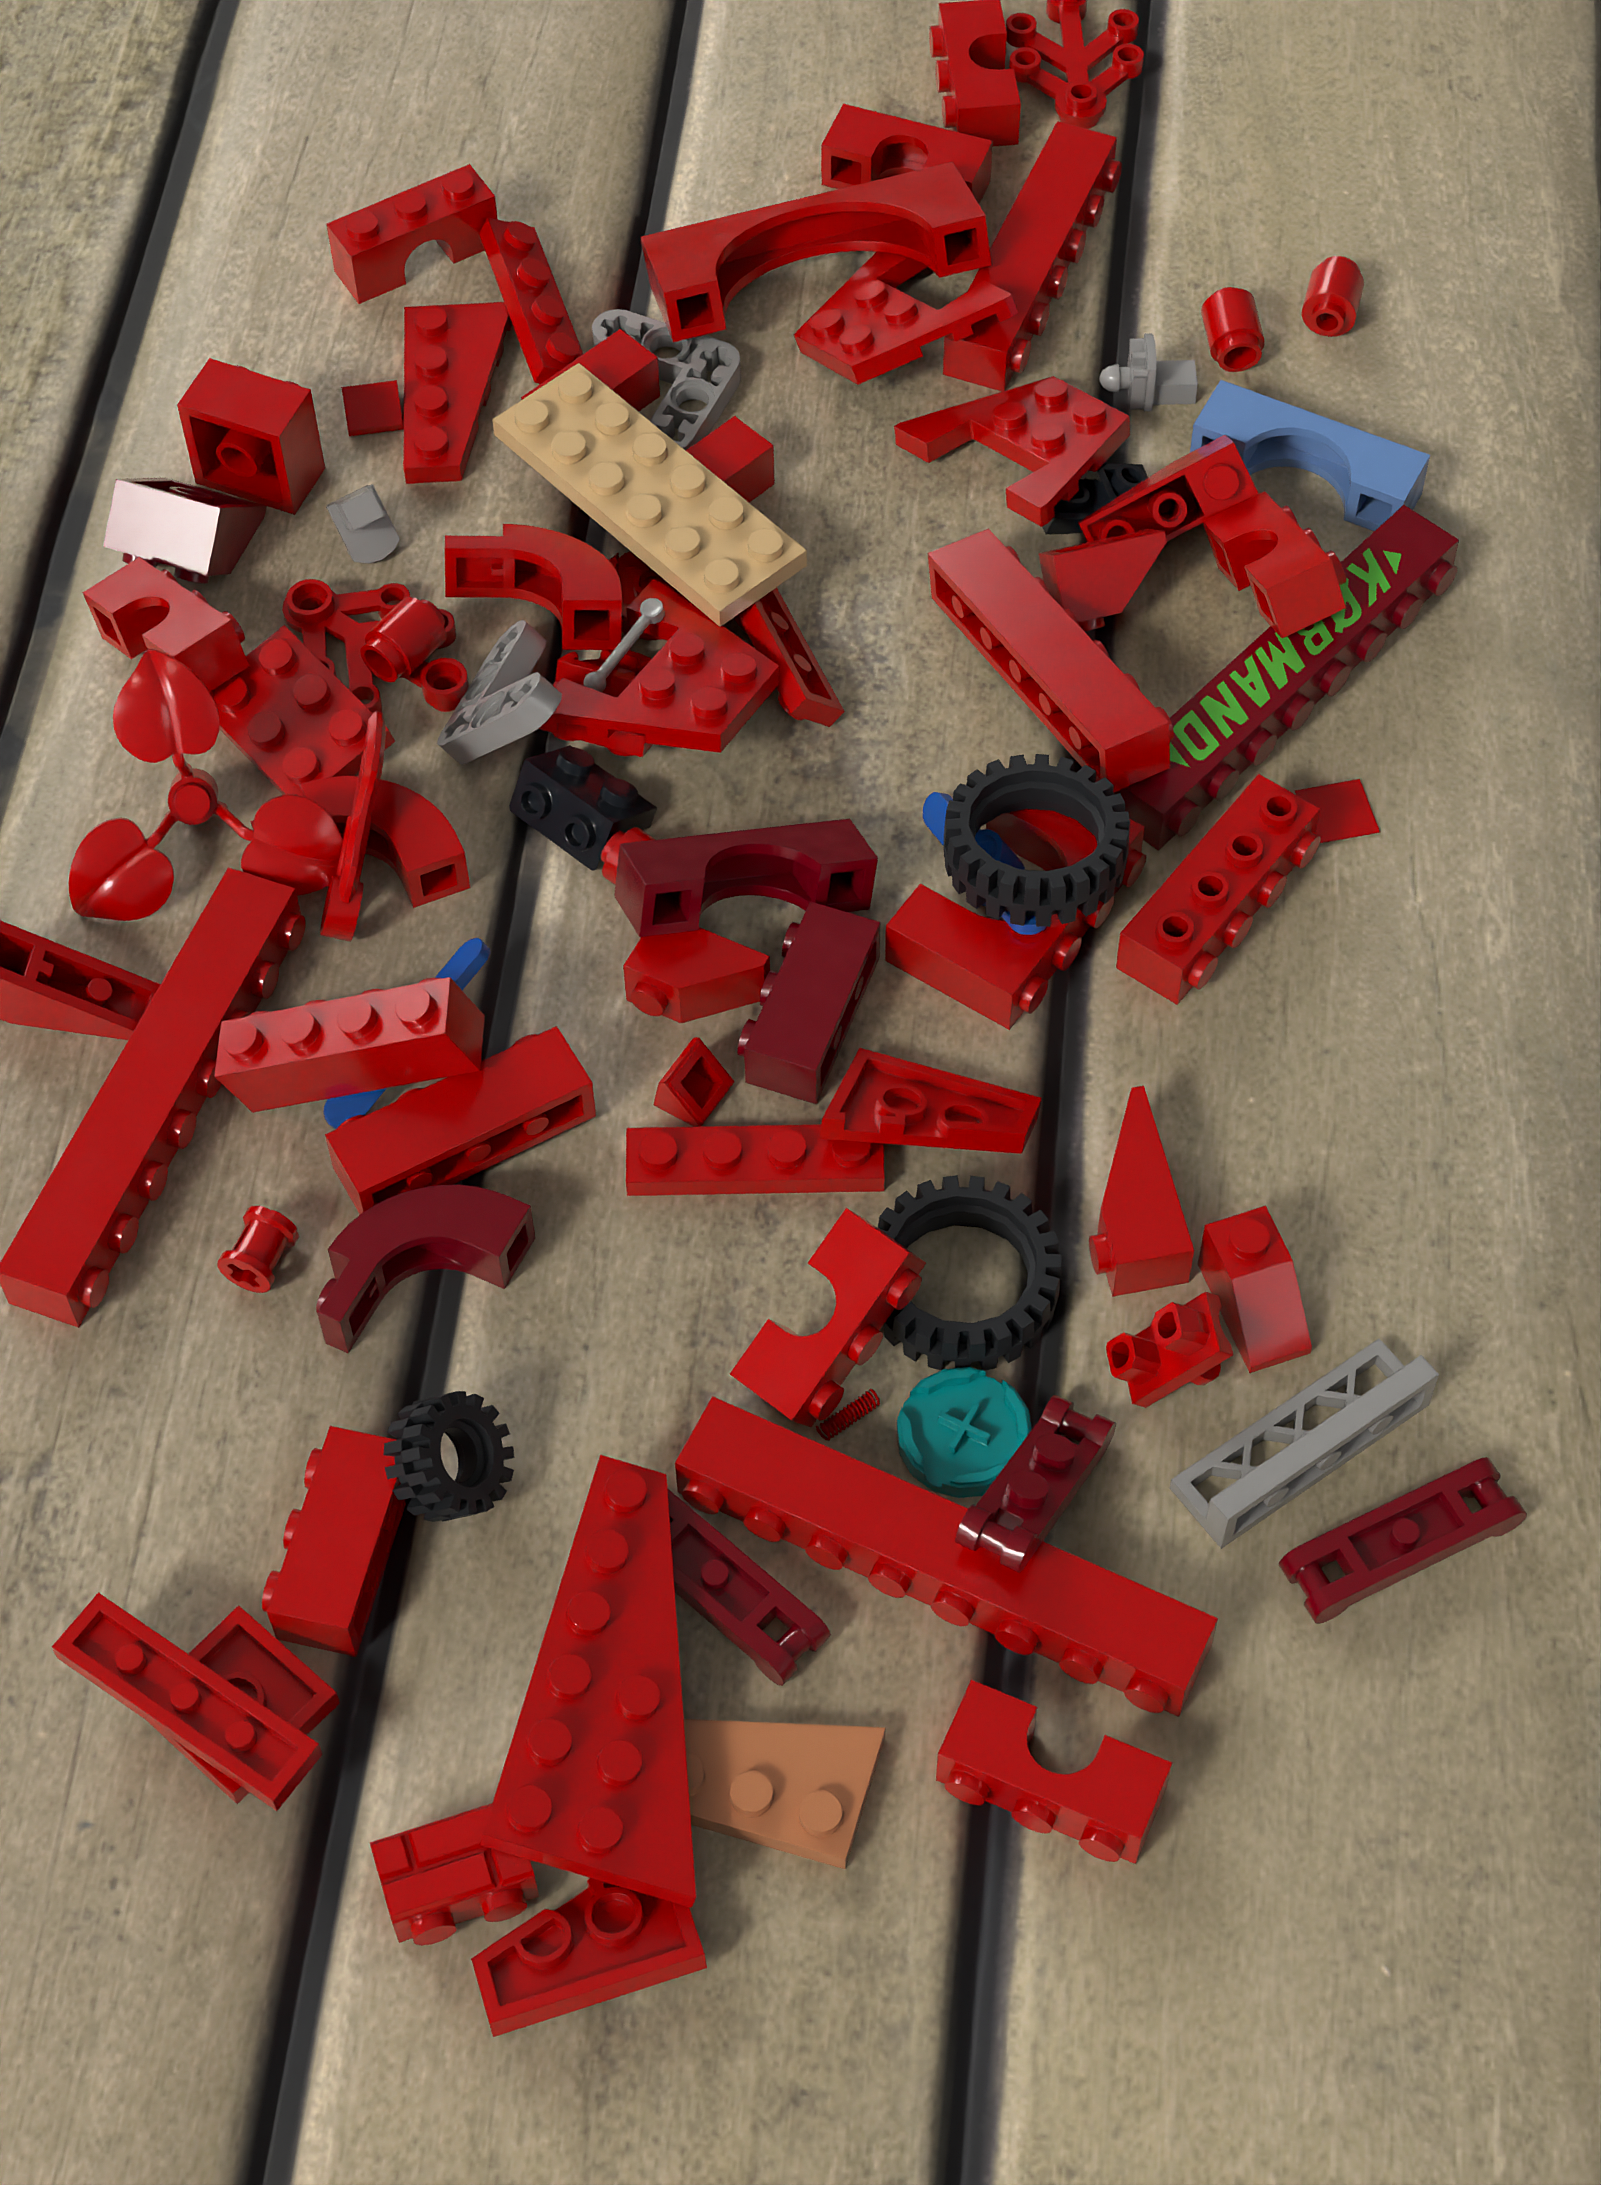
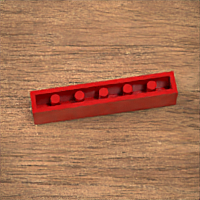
[943,121,1122,392]
[928,528,1174,792]

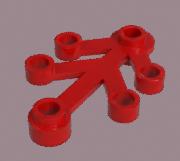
[1006,0,1144,129]
[282,579,469,713]

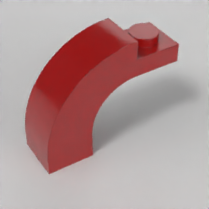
[444,524,622,650]
[250,776,471,908]

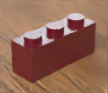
[737,901,881,1104]

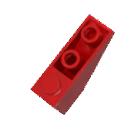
[1078,435,1259,542]

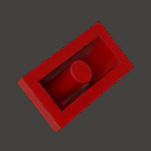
[1038,529,1167,631]
[623,927,770,1023]
[1197,1206,1312,1373]

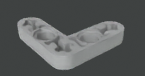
[592,309,741,450]
[437,620,562,765]

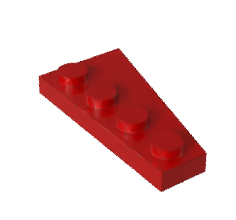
[403,302,512,484]

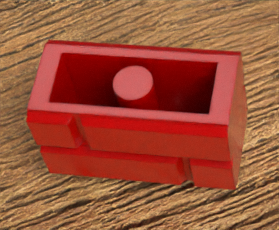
[370,1803,539,1945]

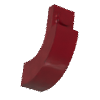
[316,1185,536,1353]

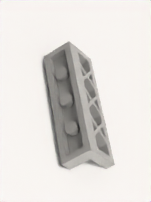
[1170,1339,1439,1549]

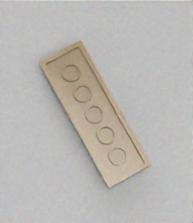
[492,363,807,627]

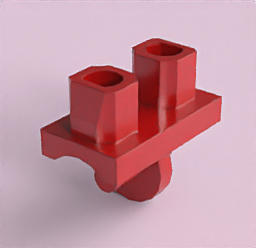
[1106,1291,1233,1408]

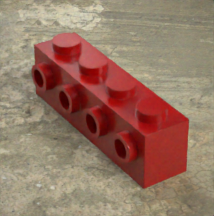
[1116,774,1320,1005]
[214,977,485,1113]
[325,1026,596,1214]

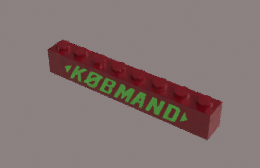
[1114,505,1459,851]

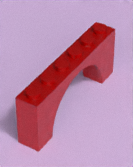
[640,162,992,342]

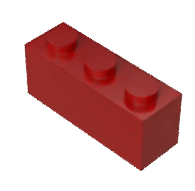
[262,1426,407,1657]

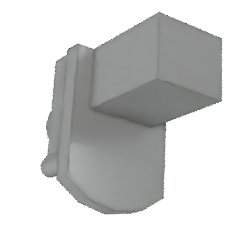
[1099,333,1198,411]
[326,484,400,564]

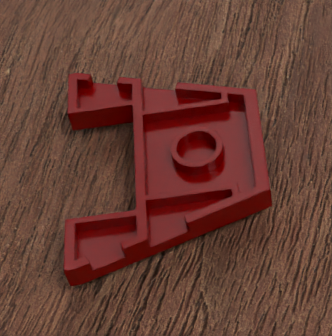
[793,251,1018,385]
[894,376,1130,527]
[539,579,779,753]

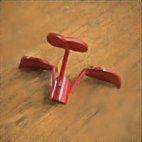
[68,649,343,921]

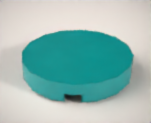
[897,1367,1031,1498]

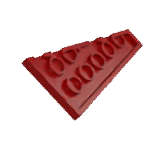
[480,1454,696,1908]

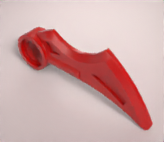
[320,711,386,942]

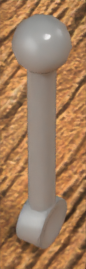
[583,598,665,692]

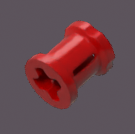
[217,1206,299,1293]

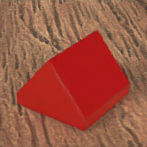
[341,380,404,437]
[653,1037,735,1127]

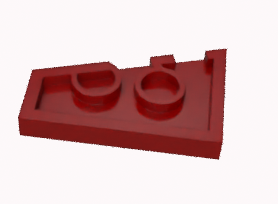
[819,1048,1042,1154]
[471,1878,707,2037]

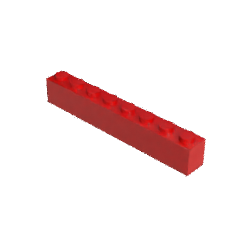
[0,867,306,1328]
[675,1396,1218,1717]

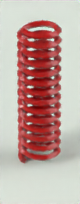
[816,1389,880,1441]

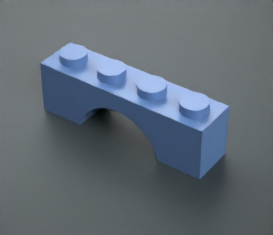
[1190,380,1430,531]

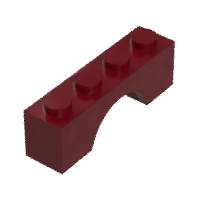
[614,818,878,937]

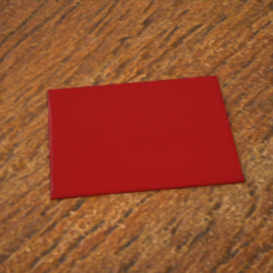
[1294,779,1380,843]

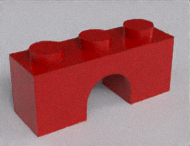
[929,0,1021,147]
[821,103,993,204]
[326,164,498,304]
[1203,491,1346,638]
[82,557,249,692]
[730,1208,926,1427]
[936,1680,1173,1864]

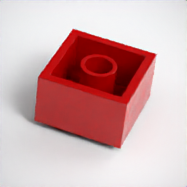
[177,358,326,515]

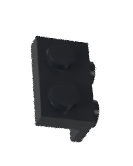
[509,745,657,871]

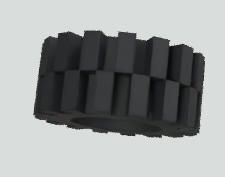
[384,1391,514,1522]

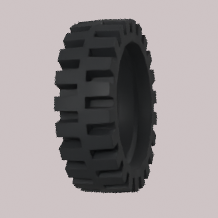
[944,754,1130,927]
[878,1175,1061,1371]

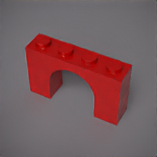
[521,329,775,503]
[885,809,1146,1030]

